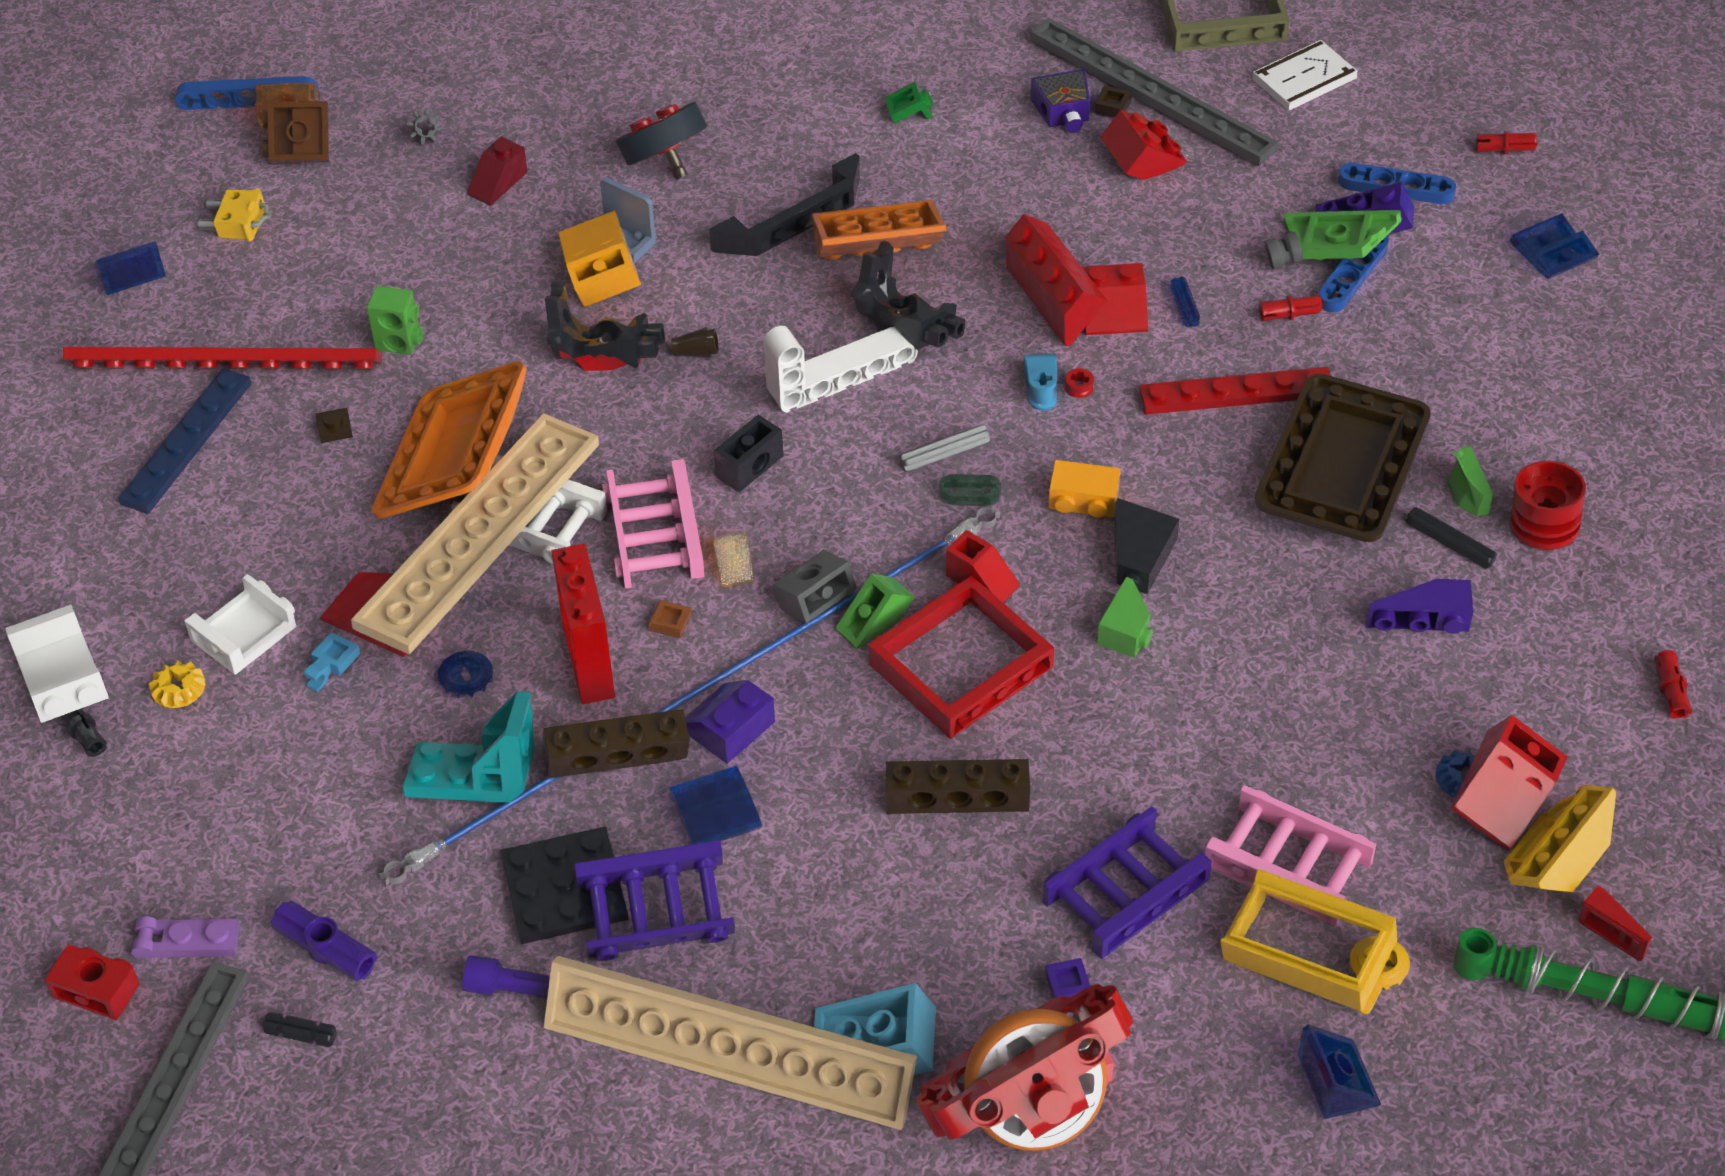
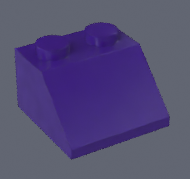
[685,680,775,764]

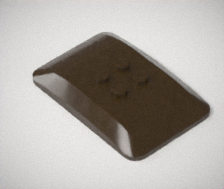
[1254,374,1431,542]

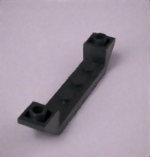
[709,153,860,256]

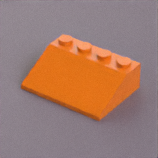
[812,200,946,260]

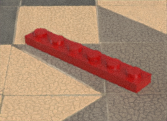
[1140,367,1331,415]

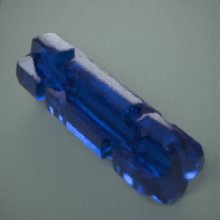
[1170,276,1200,327]

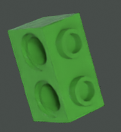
[367,286,423,355]

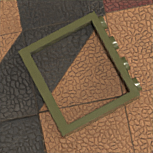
[1159,0,1289,52]

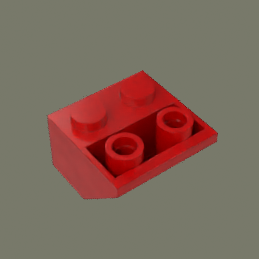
[1100,110,1187,180]

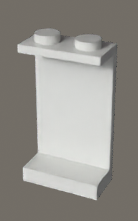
[5,605,109,723]

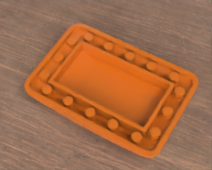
[371,361,527,519]

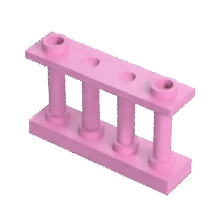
[602,459,704,589]
[1205,785,1376,926]

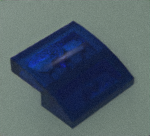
[1509,213,1600,279]
[670,766,763,845]

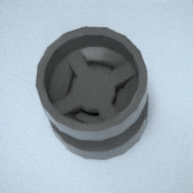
[1264,232,1303,270]

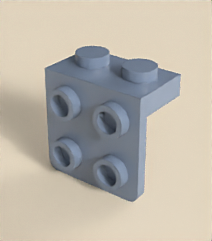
[600,177,656,264]

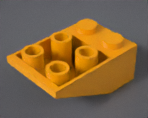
[558,210,641,307]

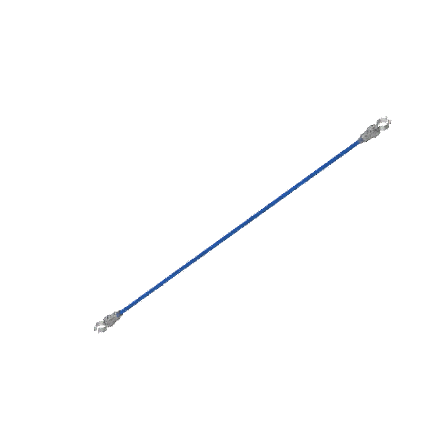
[379,506,1000,886]

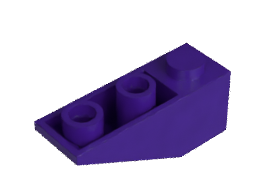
[1315,182,1415,234]
[1366,579,1473,634]

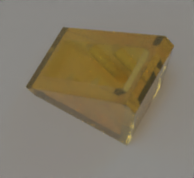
[708,530,755,588]

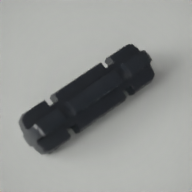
[263,1012,337,1047]

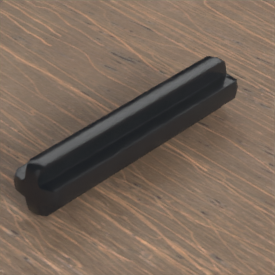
[1406,507,1497,569]

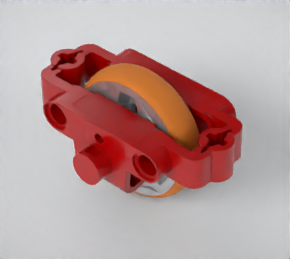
[916,984,1133,1151]

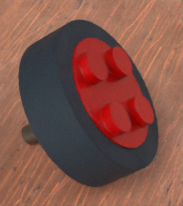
[616,102,707,179]

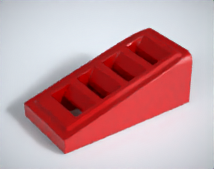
[1578,885,1652,961]

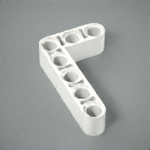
[764,326,918,413]

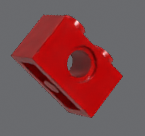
[44,944,140,1021]

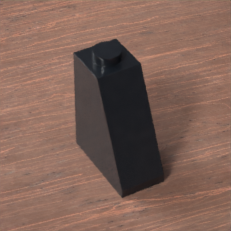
[1114,498,1179,595]

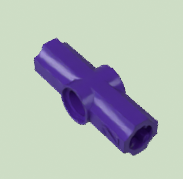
[271,900,377,981]

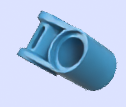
[1024,353,1057,411]

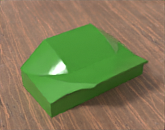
[1447,446,1493,516]

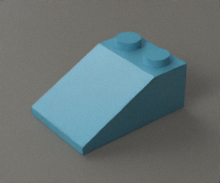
[814,983,936,1075]

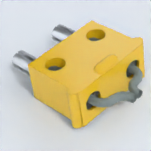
[198,188,273,242]

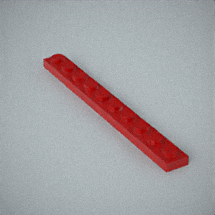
[63,347,382,370]

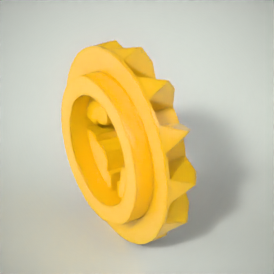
[148,660,205,708]
[1350,936,1410,991]

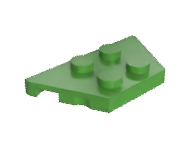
[1284,210,1402,260]

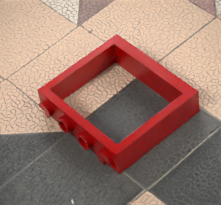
[868,575,1054,739]

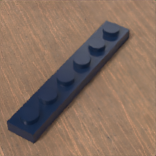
[119,368,251,514]

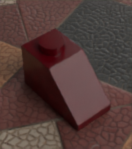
[467,136,528,206]

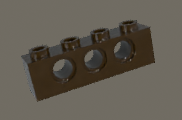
[542,709,690,778]
[886,759,1030,814]

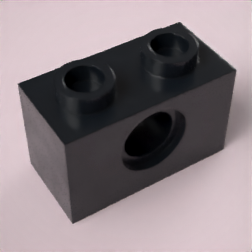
[714,414,784,493]

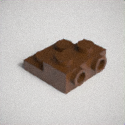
[262,101,329,165]

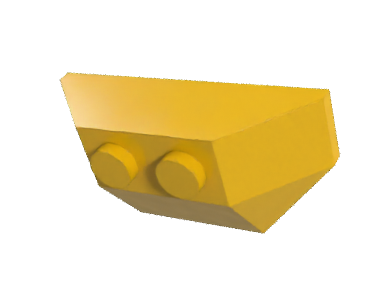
[1503,784,1616,892]

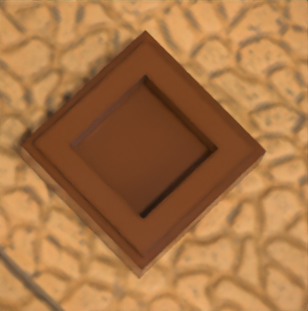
[648,600,692,639]

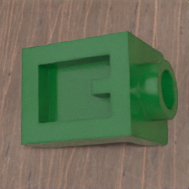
[885,81,934,123]

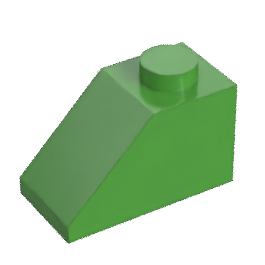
[836,573,915,648]
[1097,577,1153,658]

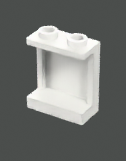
[185,574,297,675]

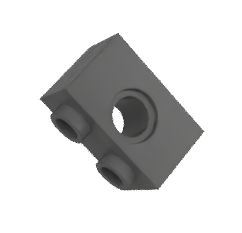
[773,550,857,624]

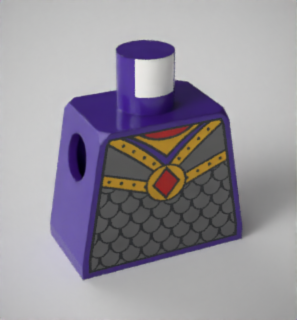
[1030,69,1090,133]

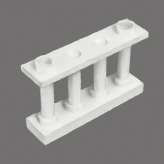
[451,455,607,564]

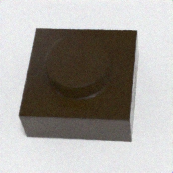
[1095,85,1132,117]
[315,408,353,443]

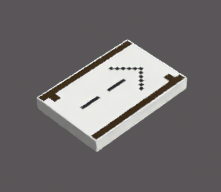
[1252,40,1358,111]

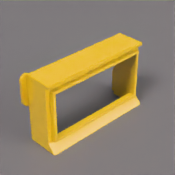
[1221,869,1397,1014]

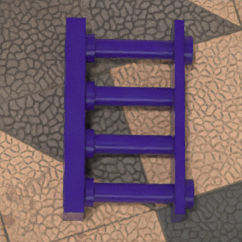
[1043,806,1212,959]
[575,840,735,961]

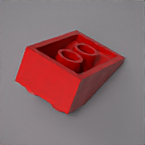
[320,572,407,657]

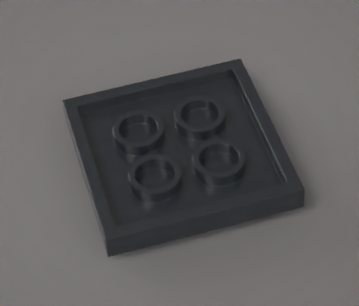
[500,826,629,944]

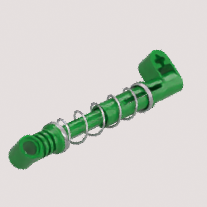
[1453,928,1725,1041]

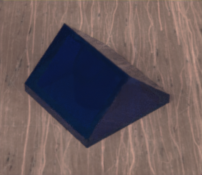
[94,241,166,295]
[1298,1024,1381,1119]

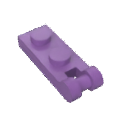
[131,916,240,958]

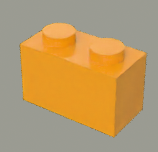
[1049,460,1121,518]

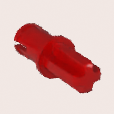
[1476,131,1537,154]
[1259,295,1322,321]

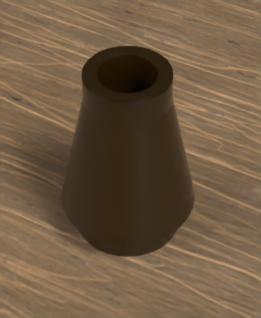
[671,327,719,358]

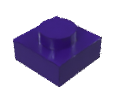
[1045,958,1090,998]

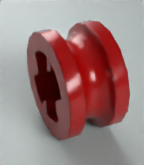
[1065,368,1094,398]

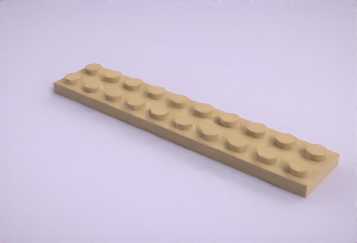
[351,413,599,655]
[544,956,917,1130]

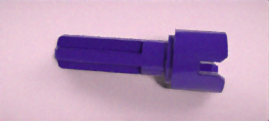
[462,956,550,997]

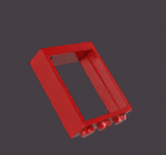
[551,543,616,705]

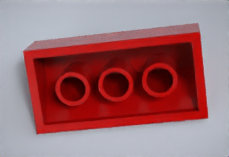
[1005,214,1108,346]

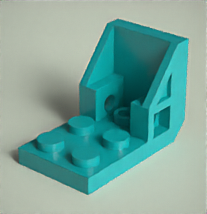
[403,691,535,803]

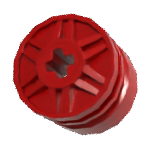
[1510,460,1586,550]

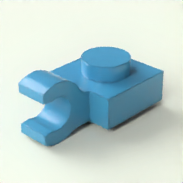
[304,632,360,693]

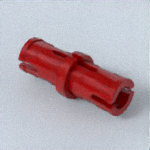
[1654,650,1692,719]

